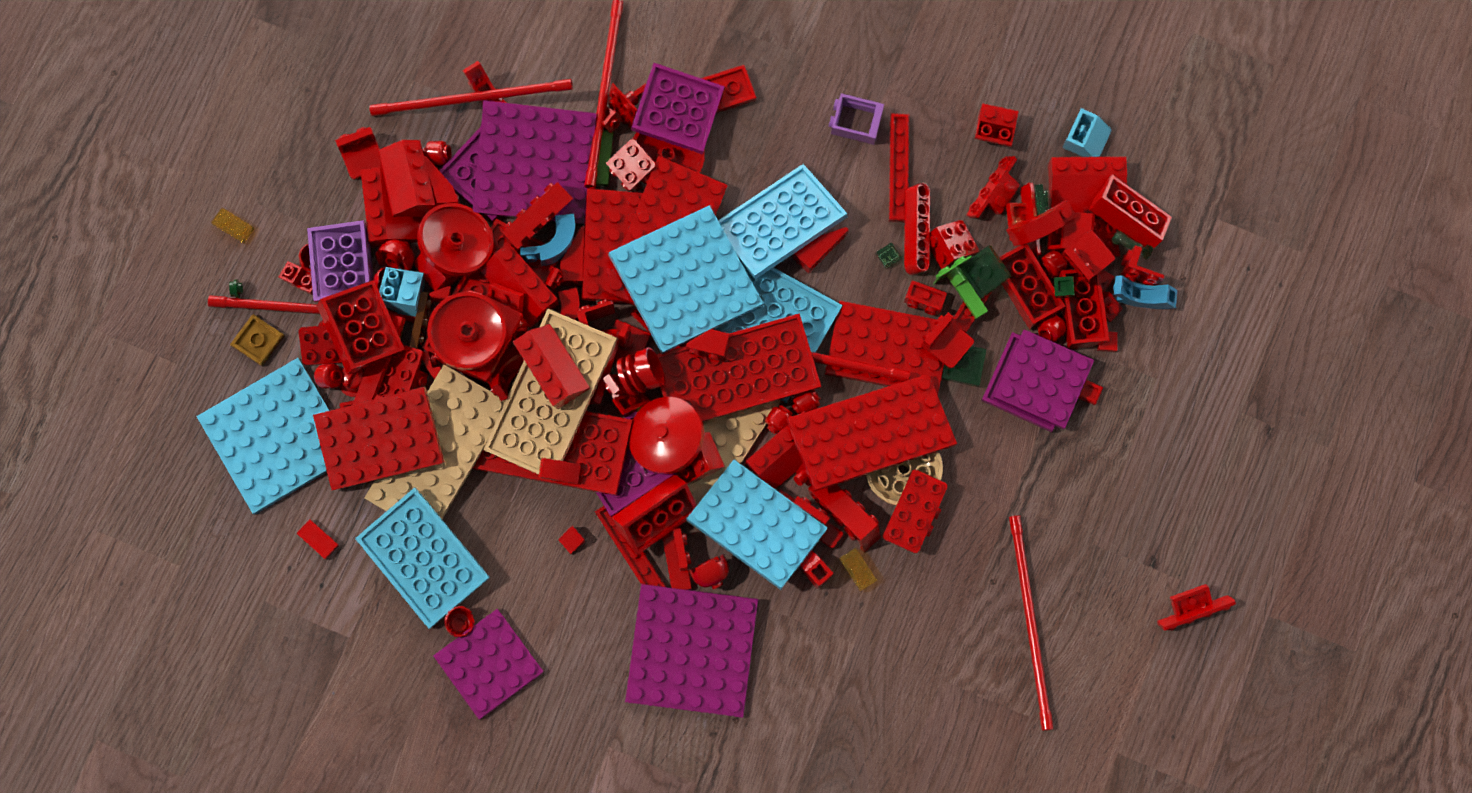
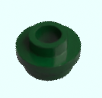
[229,279,243,298]

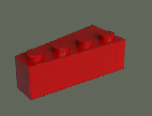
[501,182,573,251]
[808,484,881,553]

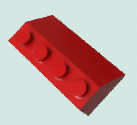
[378,140,435,217]
[1089,174,1172,253]
[481,242,559,329]
[1058,269,1109,349]
[513,324,590,409]
[745,411,805,490]
[612,474,697,555]

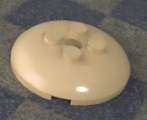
[866,452,943,506]

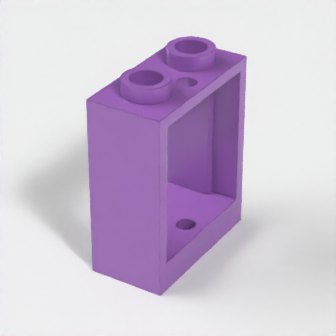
[829,94,884,145]

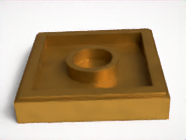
[230,314,285,366]

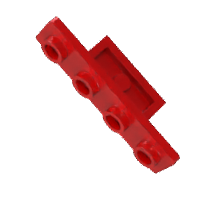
[967,156,1020,218]
[1006,183,1041,257]
[778,490,843,549]
[662,526,691,590]
[1157,584,1236,631]

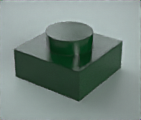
[1054,276,1075,298]

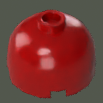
[375,239,415,271]
[689,554,729,590]

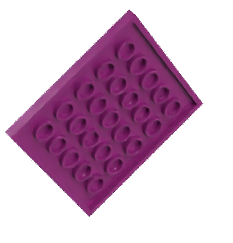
[473,100,596,225]
[625,584,758,718]

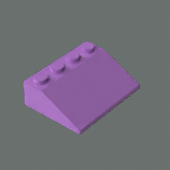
[307,220,373,302]

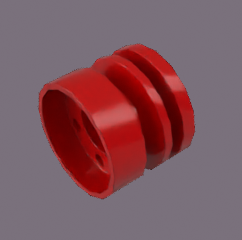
[617,347,665,397]

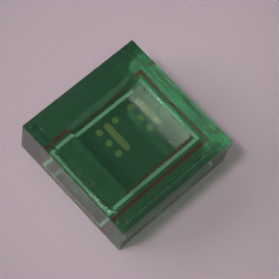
[876,242,902,269]

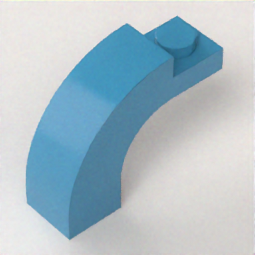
[520,214,575,267]
[1113,276,1178,309]

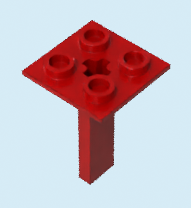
[607,83,646,128]
[612,319,651,360]

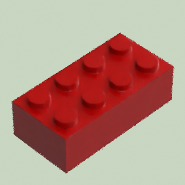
[991,244,1066,330]

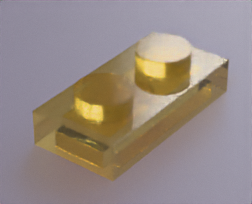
[211,208,254,244]
[839,548,877,592]

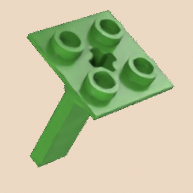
[933,255,988,319]

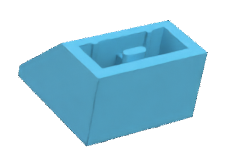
[1063,108,1112,157]
[379,267,425,317]

